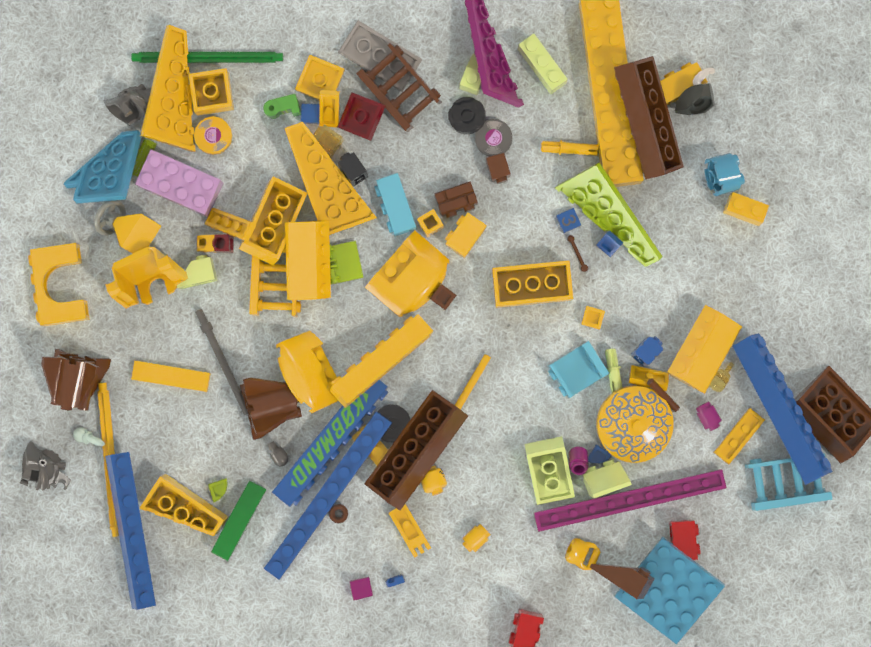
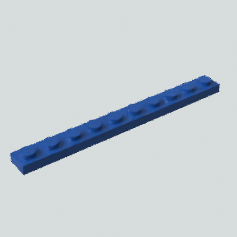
[264,411,392,580]

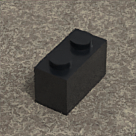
[338,152,368,187]

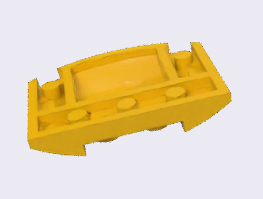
[365,230,449,317]
[276,330,338,413]

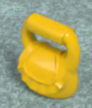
[565,538,601,570]

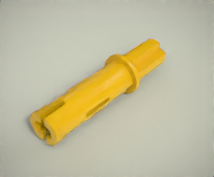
[541,140,598,156]

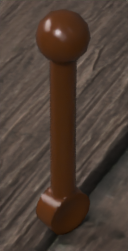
[567,235,588,272]

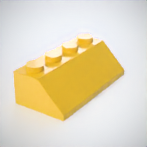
[285,221,331,300]
[667,305,742,394]

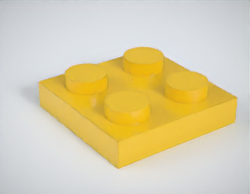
[295,55,345,101]

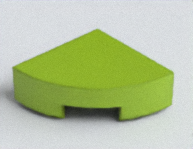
[208,478,228,503]

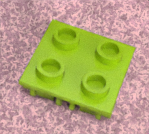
[330,241,364,285]

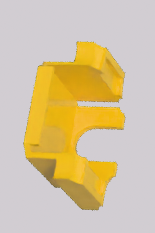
[105,247,188,309]

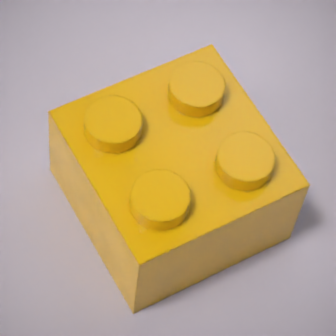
[188,68,234,116]

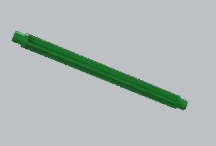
[131,52,284,63]

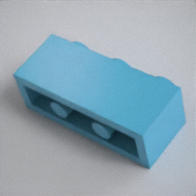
[374,173,416,236]

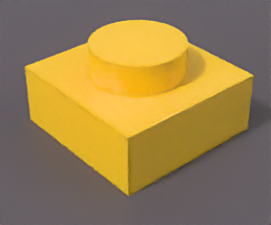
[581,306,605,330]

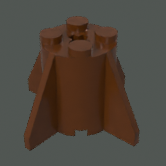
[41,349,111,411]
[240,377,302,440]

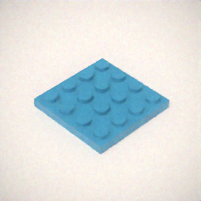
[615,537,725,645]

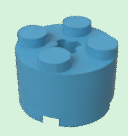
[704,153,745,196]

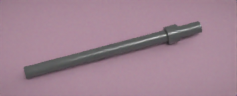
[195,309,248,415]

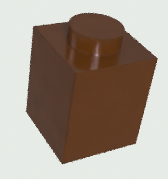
[486,153,511,184]

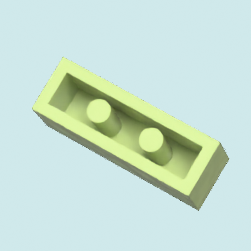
[518,34,568,95]

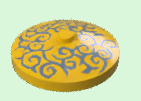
[596,385,674,463]

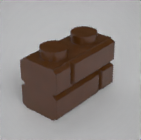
[434,181,478,219]

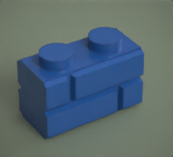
[631,336,663,367]

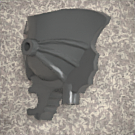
[104,84,152,126]
[20,442,71,490]

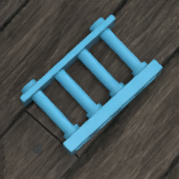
[745,453,833,511]

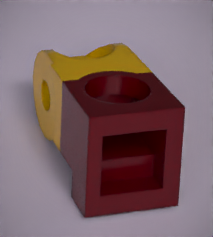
[196,234,234,253]

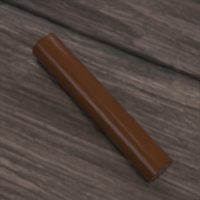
[647,378,680,412]

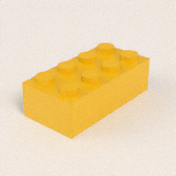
[239,176,307,265]
[492,261,573,308]

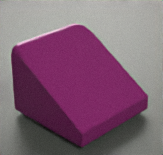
[350,577,373,601]

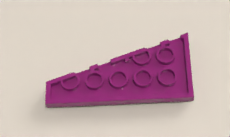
[465,0,524,108]

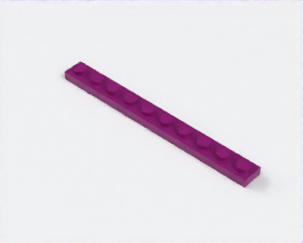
[534,469,727,532]

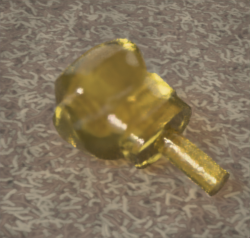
[709,362,734,392]

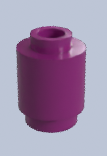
[696,401,722,431]
[569,446,589,475]

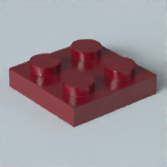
[337,92,386,141]

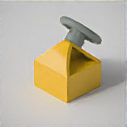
[94,200,161,254]

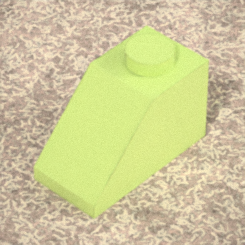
[459,54,481,95]
[177,255,217,289]

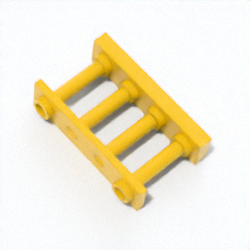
[249,245,301,317]

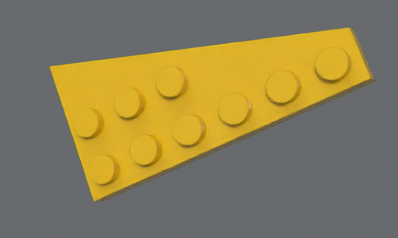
[140,25,196,152]
[284,122,377,235]

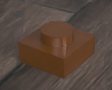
[430,284,457,311]

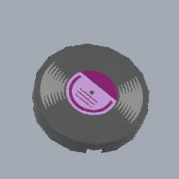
[475,119,512,157]

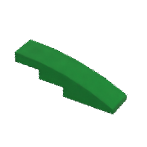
[211,480,266,561]

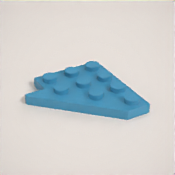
[64,130,142,204]

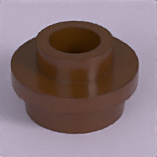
[329,504,348,523]

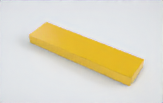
[205,208,257,242]
[131,360,211,392]

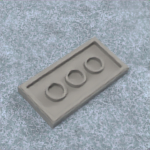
[338,20,422,92]

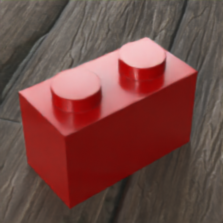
[669,520,701,560]

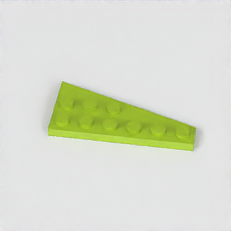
[555,163,663,267]

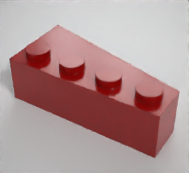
[508,609,544,647]

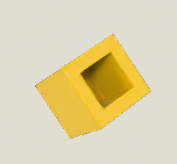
[417,209,444,238]

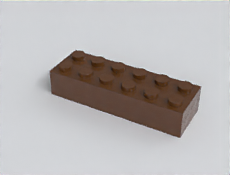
[614,56,684,180]
[364,390,468,510]

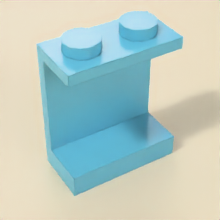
[548,341,609,398]

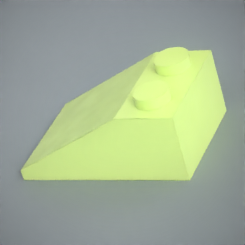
[524,436,575,505]
[582,459,632,498]

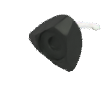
[675,68,715,115]

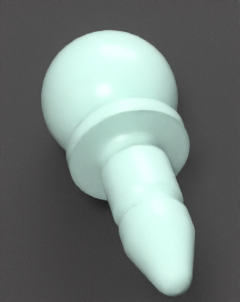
[73,427,105,446]

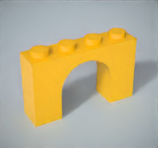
[28,243,90,327]

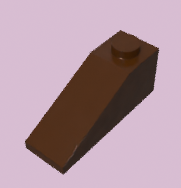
[590,563,655,599]

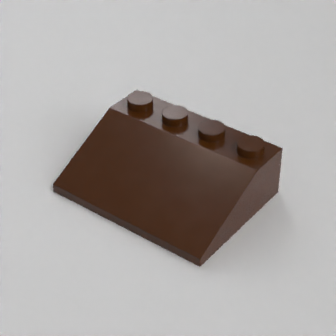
[795,366,871,464]

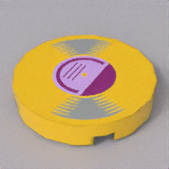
[194,116,233,155]

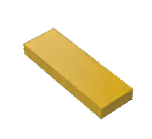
[713,408,765,465]

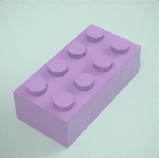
[135,150,224,217]

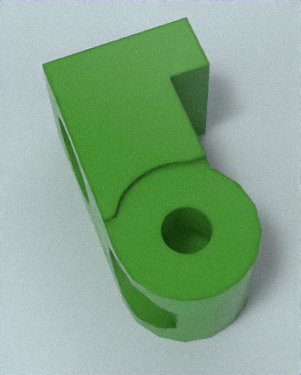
[263,94,301,119]

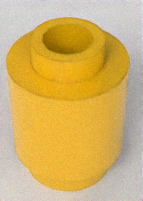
[462,524,491,552]

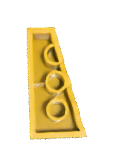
[139,474,229,536]

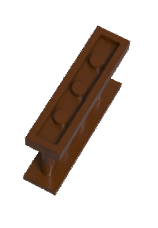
[356,43,442,132]

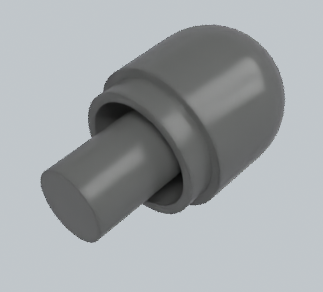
[267,441,289,467]

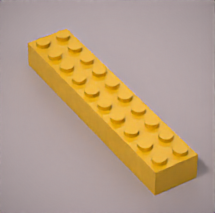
[579,0,644,187]

